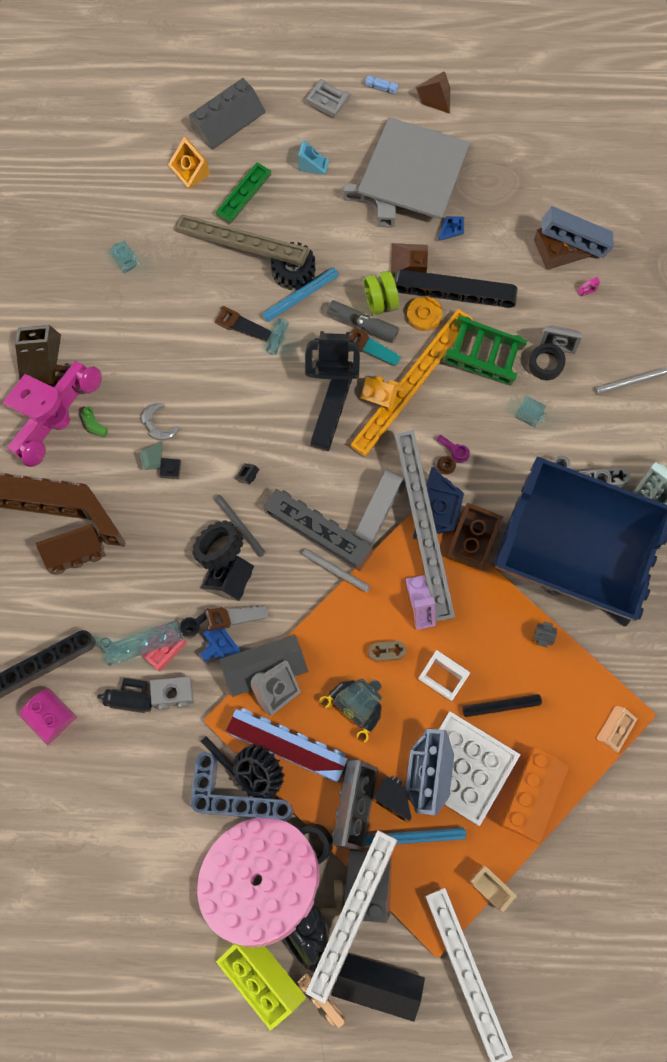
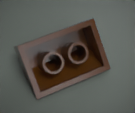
[36,524,106,575]

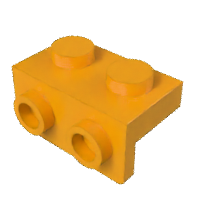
[360,375,404,408]

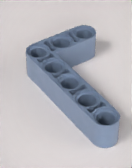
[191,752,294,820]

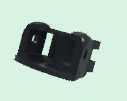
[305,331,360,380]

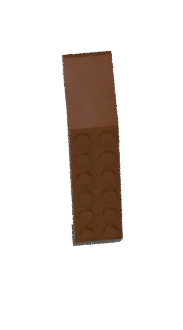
[0,473,126,547]

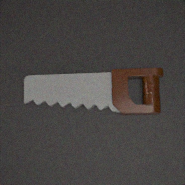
[205,605,268,631]

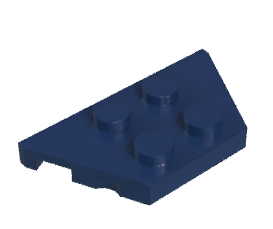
[413,467,464,539]

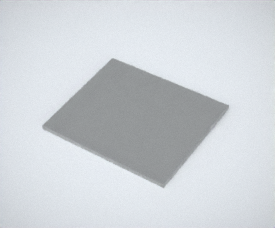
[358,117,470,220]

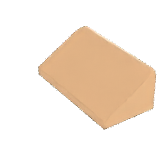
[597,706,637,753]

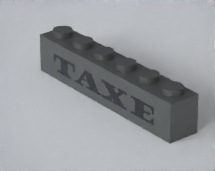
[263,489,372,572]

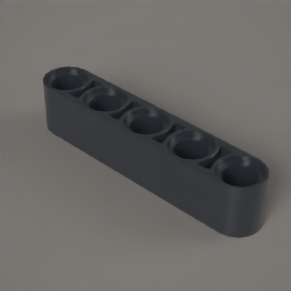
[310,379,352,451]

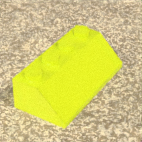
[216,944,307,1031]

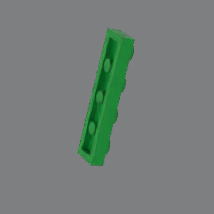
[216,162,271,224]

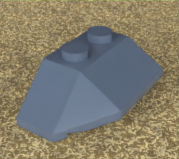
[405,729,454,816]

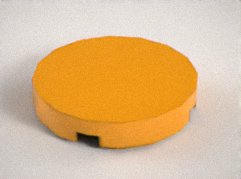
[407,296,442,331]

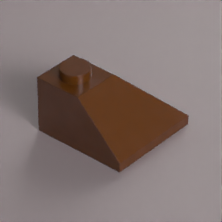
[391,243,428,276]

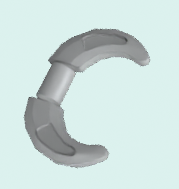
[142,403,179,440]

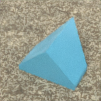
[298,140,329,175]

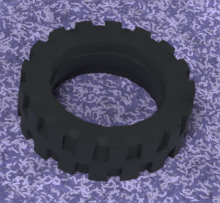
[192,520,244,571]

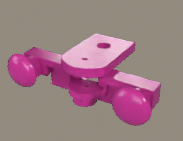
[2,361,102,467]

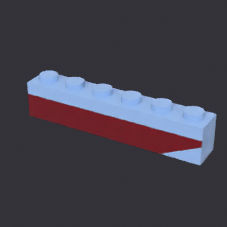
[226,708,348,783]

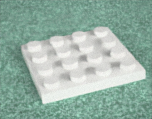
[439,711,521,826]

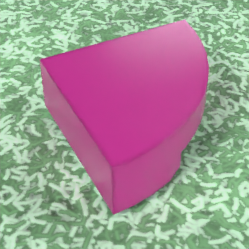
[578,277,600,296]

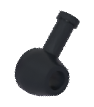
[180,608,210,639]

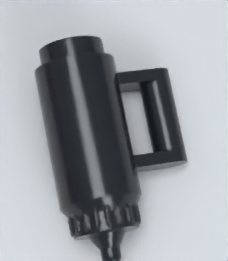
[97,678,152,714]

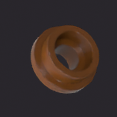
[437,456,456,475]

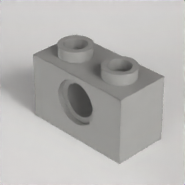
[150,677,194,710]

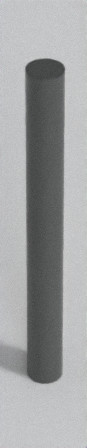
[215,495,266,557]

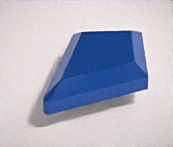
[438,216,464,241]

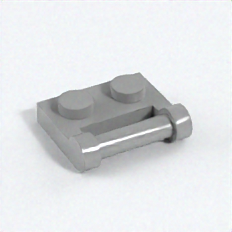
[306,79,351,118]

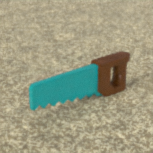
[349,328,401,366]

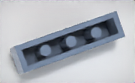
[542,206,614,258]

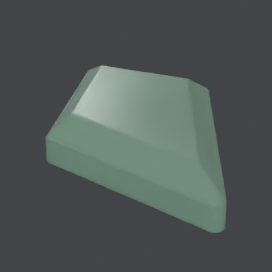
[139,441,163,470]

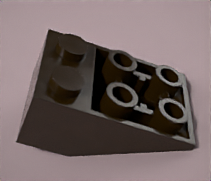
[15,325,61,385]

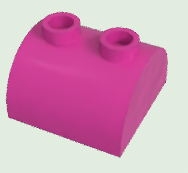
[19,688,77,746]

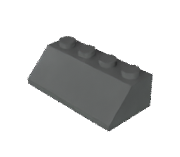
[189,78,266,150]
[332,760,378,851]

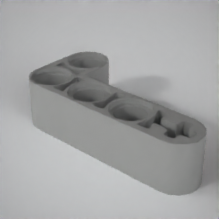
[553,455,630,488]
[355,470,405,545]

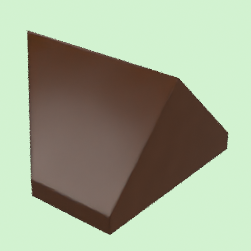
[416,71,450,114]

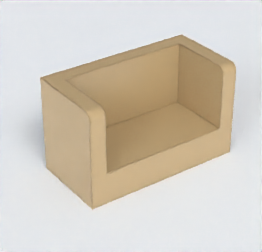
[468,865,517,912]

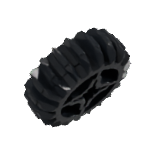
[232,744,285,799]

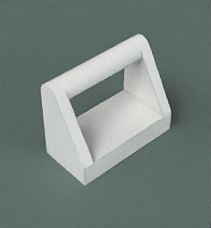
[418,650,470,702]

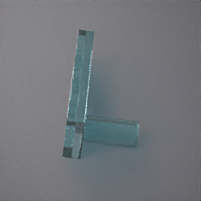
[99,620,183,666]

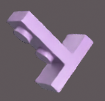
[406,575,436,630]

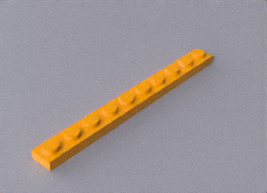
[350,309,473,458]

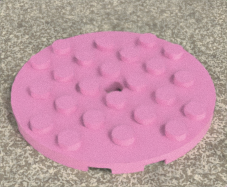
[197,818,319,948]

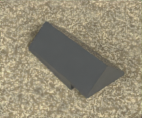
[220,635,308,697]

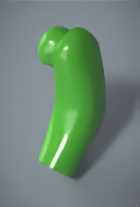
[81,406,108,437]

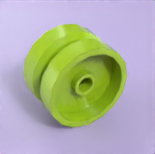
[363,270,399,316]

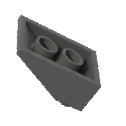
[344,850,392,923]

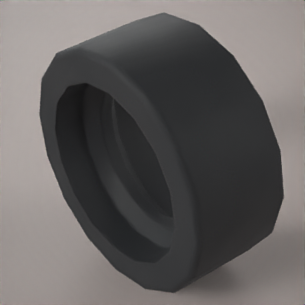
[529,343,566,381]
[299,824,333,865]

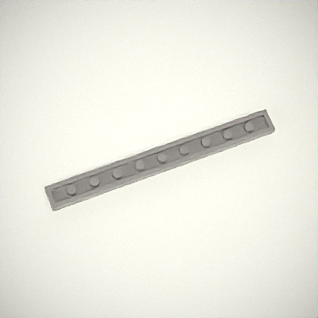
[395,430,455,622]

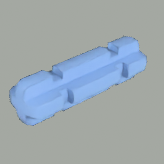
[365,75,398,94]

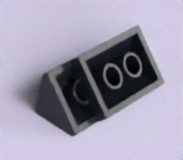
[331,954,425,1022]

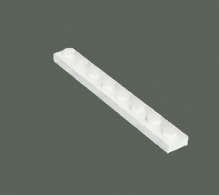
[306,830,398,1004]
[425,888,513,1062]

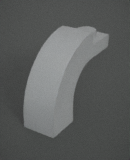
[344,179,395,228]

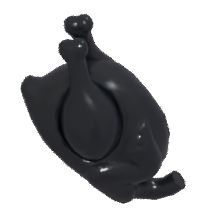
[283,904,329,972]

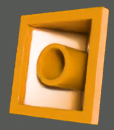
[168,137,210,188]

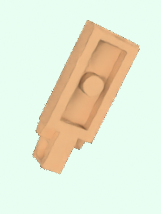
[297,973,347,1028]

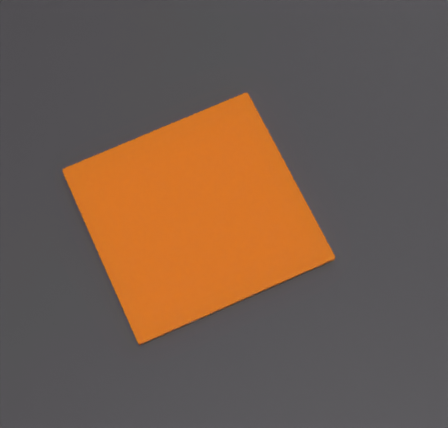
[204,512,655,957]

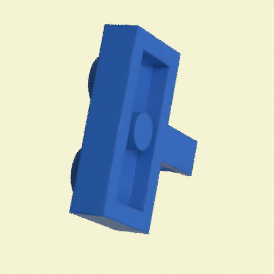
[200,622,242,663]

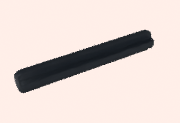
[462,694,542,717]

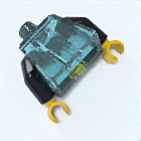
[319,679,382,743]

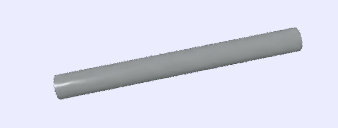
[596,367,667,394]
[303,549,371,593]

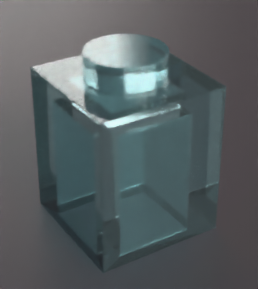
[110,240,139,274]
[515,396,547,428]

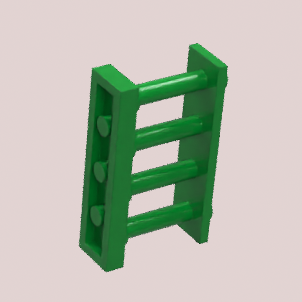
[442,316,528,386]

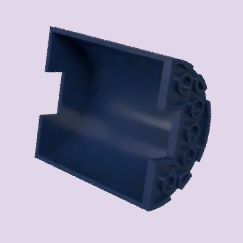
[494,456,667,621]

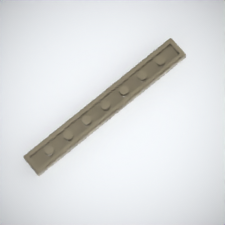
[175,214,310,266]

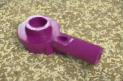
[437,435,470,463]

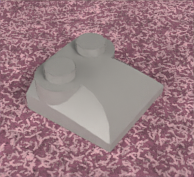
[539,325,582,354]
[251,660,301,716]

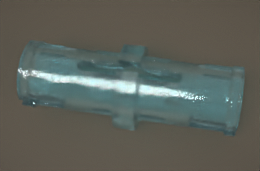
[266,318,289,355]

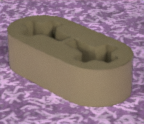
[368,641,406,662]

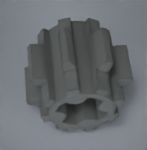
[533,621,557,648]

